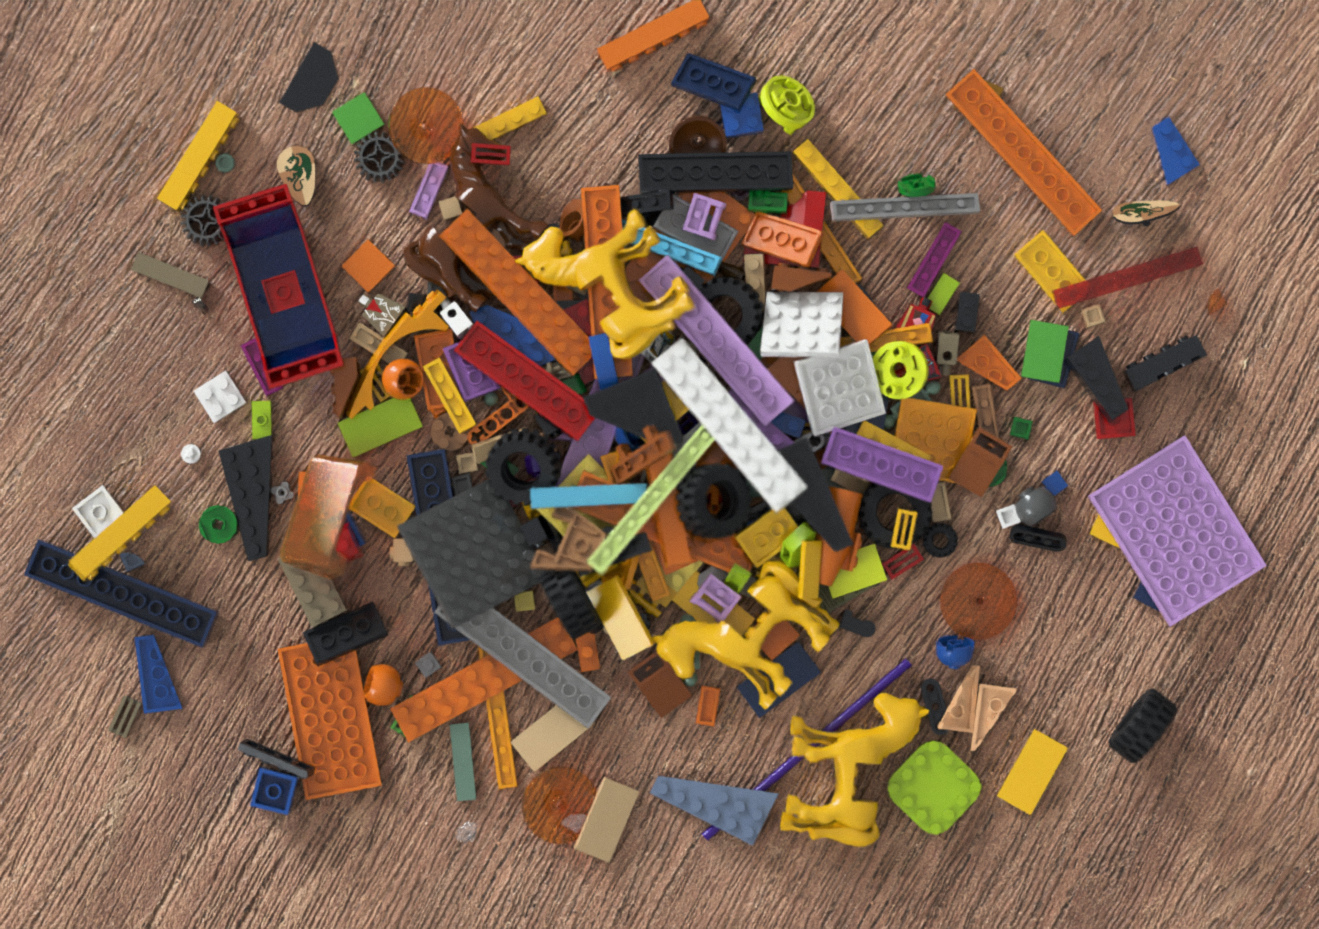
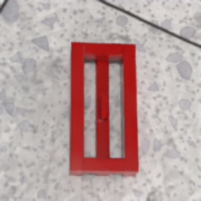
[471,143,511,166]
[882,544,924,580]

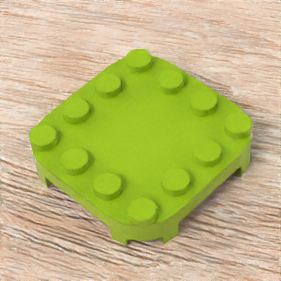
[887,740,981,835]

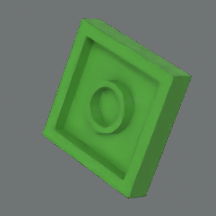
[332,92,385,145]

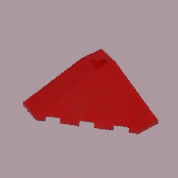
[743,191,826,268]

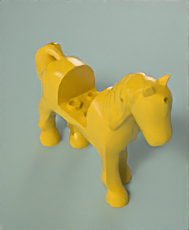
[515,208,695,359]
[652,561,840,710]
[780,693,929,847]

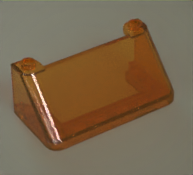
[280,454,378,580]

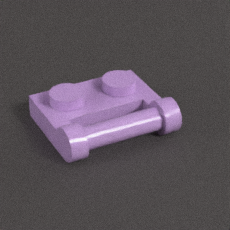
[682,193,727,241]
[690,574,741,623]

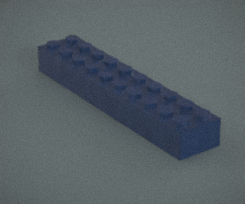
[406,449,470,646]
[24,539,220,648]

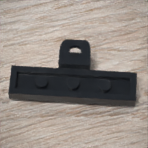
[578,527,653,577]

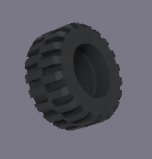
[698,277,764,344]
[485,428,562,506]
[676,464,752,538]
[858,483,932,549]
[539,570,601,639]
[1108,688,1177,763]

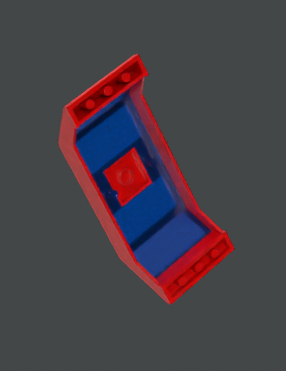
[213,183,344,390]

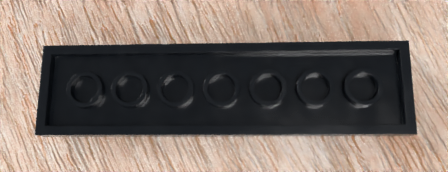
[638,151,793,193]

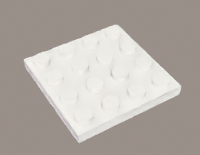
[761,292,844,357]
[794,340,886,436]

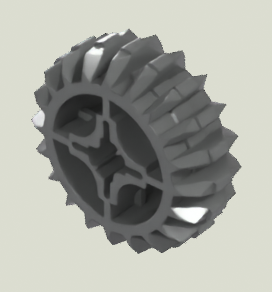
[354,131,406,183]
[180,195,232,247]

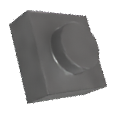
[415,651,442,678]

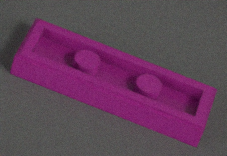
[240,338,284,397]

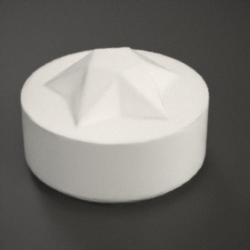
[181,444,201,464]

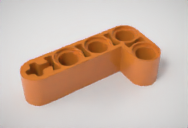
[467,388,530,444]

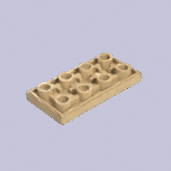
[510,705,594,772]
[574,777,639,863]

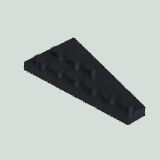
[218,435,274,561]
[777,438,854,552]

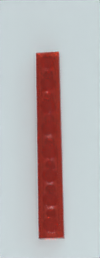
[1052,247,1203,309]

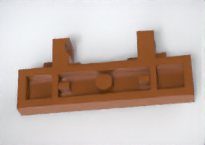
[610,426,677,485]

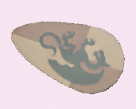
[277,146,316,207]
[1112,201,1179,227]

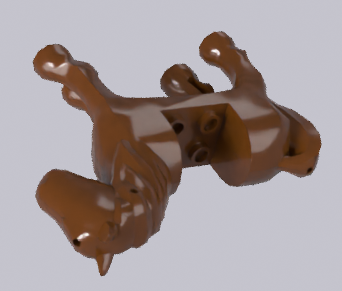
[403,124,549,313]

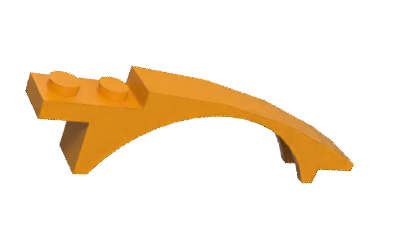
[345,290,449,419]

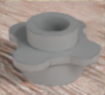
[271,482,294,504]

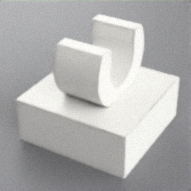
[996,504,1021,529]

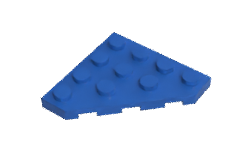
[469,305,556,366]

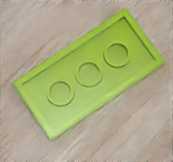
[338,398,423,458]

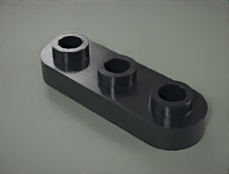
[1009,525,1067,552]
[920,678,949,735]

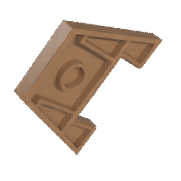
[531,507,607,571]

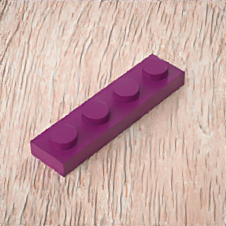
[907,222,962,297]

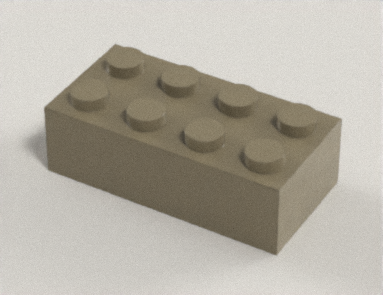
[278,541,348,628]

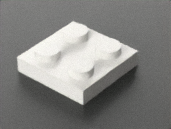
[194,371,247,423]
[72,485,124,538]

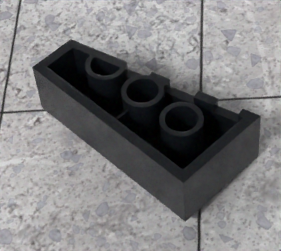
[1123,335,1207,392]
[1065,336,1128,423]

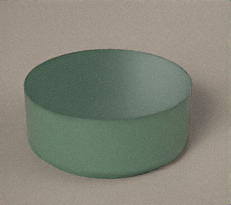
[215,153,235,173]

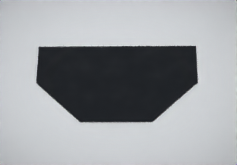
[279,42,338,112]

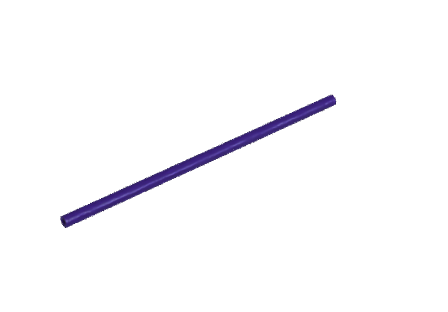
[701,658,912,841]

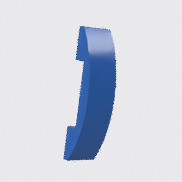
[588,333,619,390]

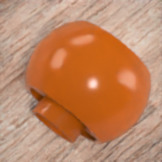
[382,358,424,400]
[364,664,403,706]

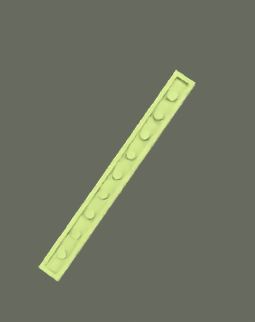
[586,425,714,575]

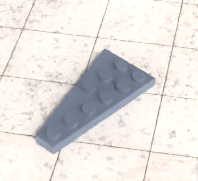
[650,776,779,846]

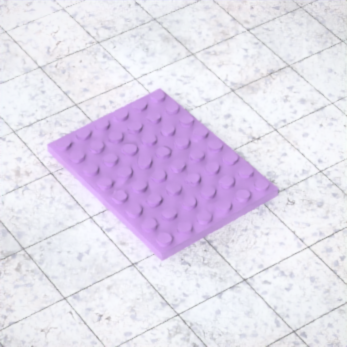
[1088,435,1267,627]

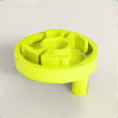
[758,75,815,135]
[872,341,929,399]

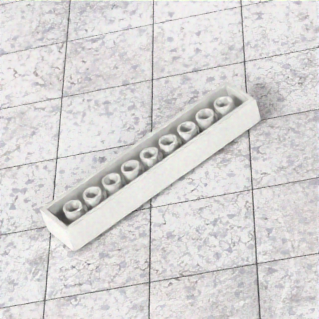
[652,338,807,514]

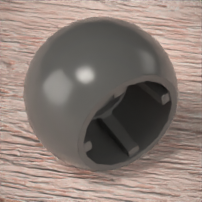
[1015,486,1057,527]

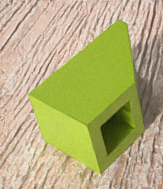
[780,522,816,568]

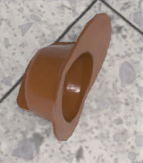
[559,199,584,242]

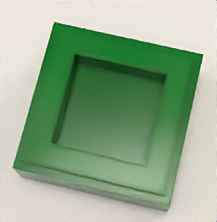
[1009,417,1033,440]

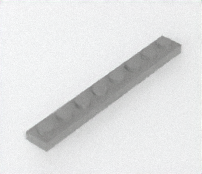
[830,193,980,222]

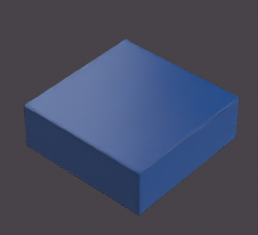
[1041,470,1068,496]

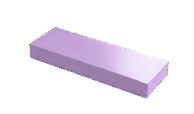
[409,159,449,219]

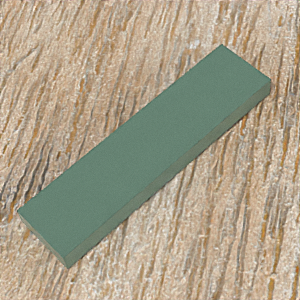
[450,722,477,801]

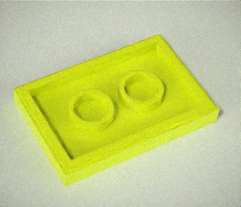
[828,544,887,599]

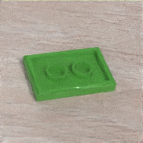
[1021,320,1069,383]

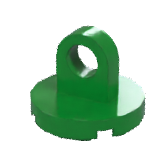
[897,174,936,197]

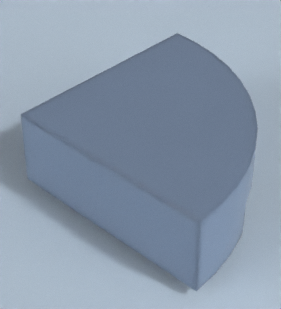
[120,553,145,572]

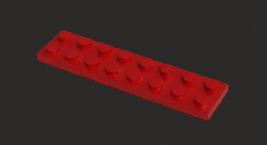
[454,321,596,442]

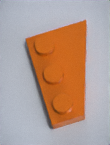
[957,335,1022,391]

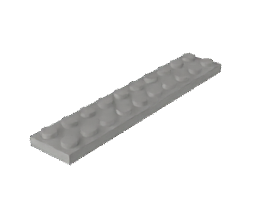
[434,605,611,729]

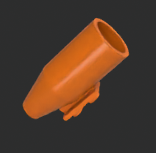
[815,486,863,586]

